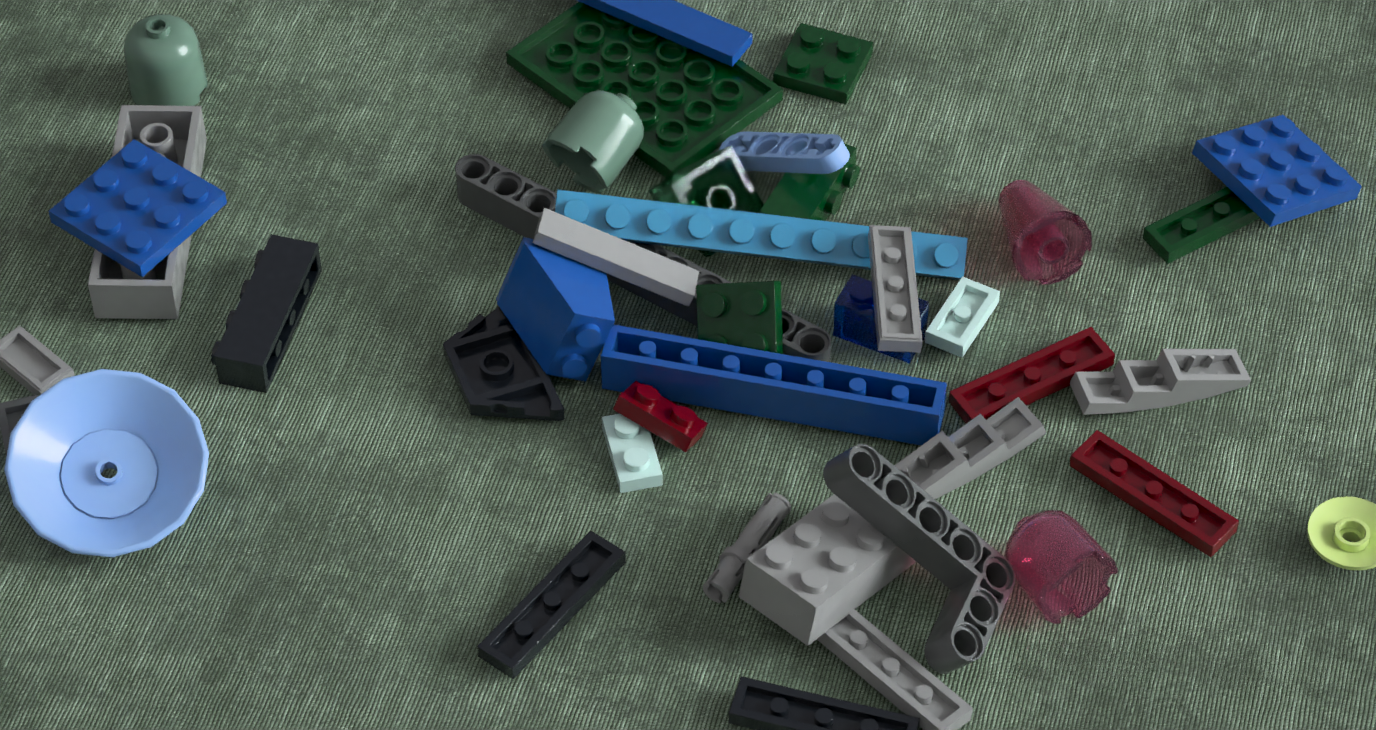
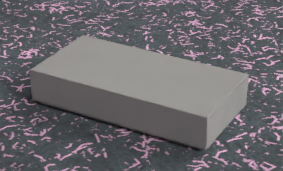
[0,326,75,396]

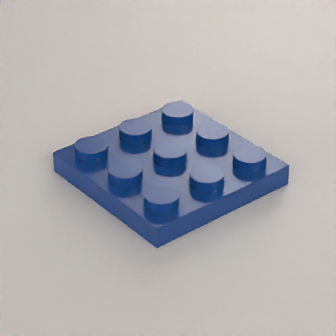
[1192,114,1362,227]
[49,139,227,277]

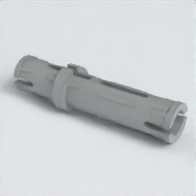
[703,493,791,603]

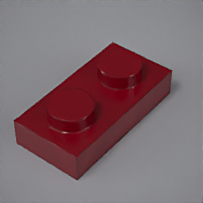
[613,381,708,452]

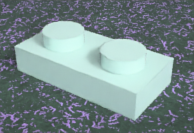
[925,276,1000,358]
[602,414,663,493]

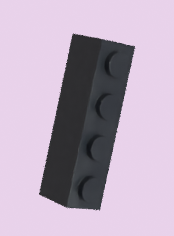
[211,234,322,393]

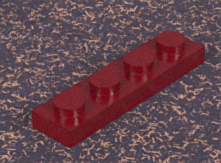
[949,327,1115,424]
[1069,430,1239,557]

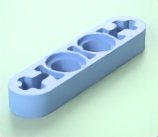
[719,131,850,174]

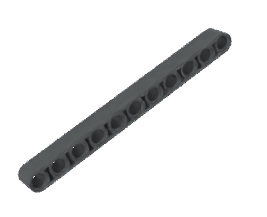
[455,154,831,362]

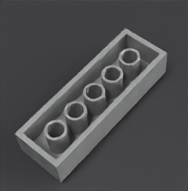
[88,105,207,319]

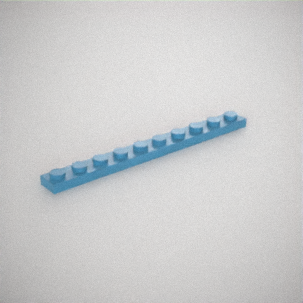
[555,189,968,280]

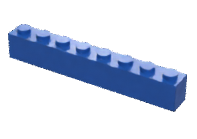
[601,324,947,446]

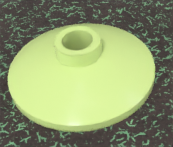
[1307,496,1376,570]

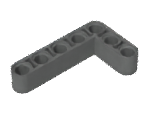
[823,444,1016,674]

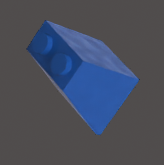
[496,237,615,381]

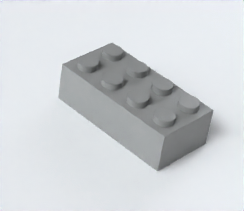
[739,494,916,646]

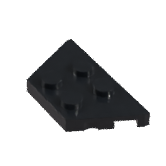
[443,306,565,421]

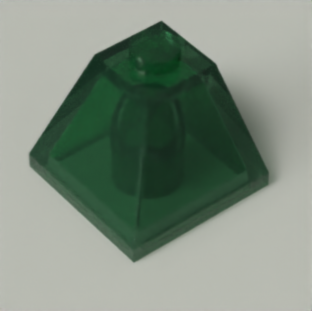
[648,145,764,257]

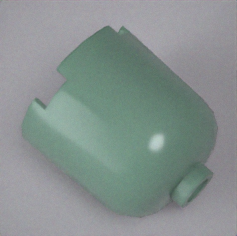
[124,14,208,106]
[542,90,644,193]

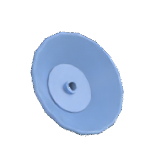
[4,369,209,558]

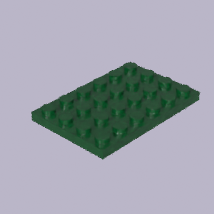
[506,2,783,182]

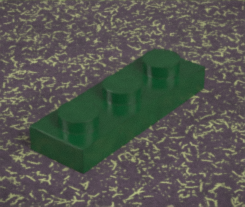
[1143,187,1260,264]

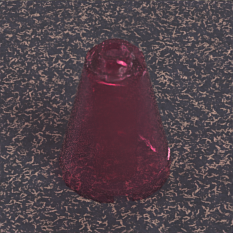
[998,180,1092,284]

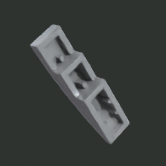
[1070,349,1251,415]
[894,397,1046,499]

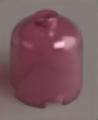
[1005,509,1118,624]

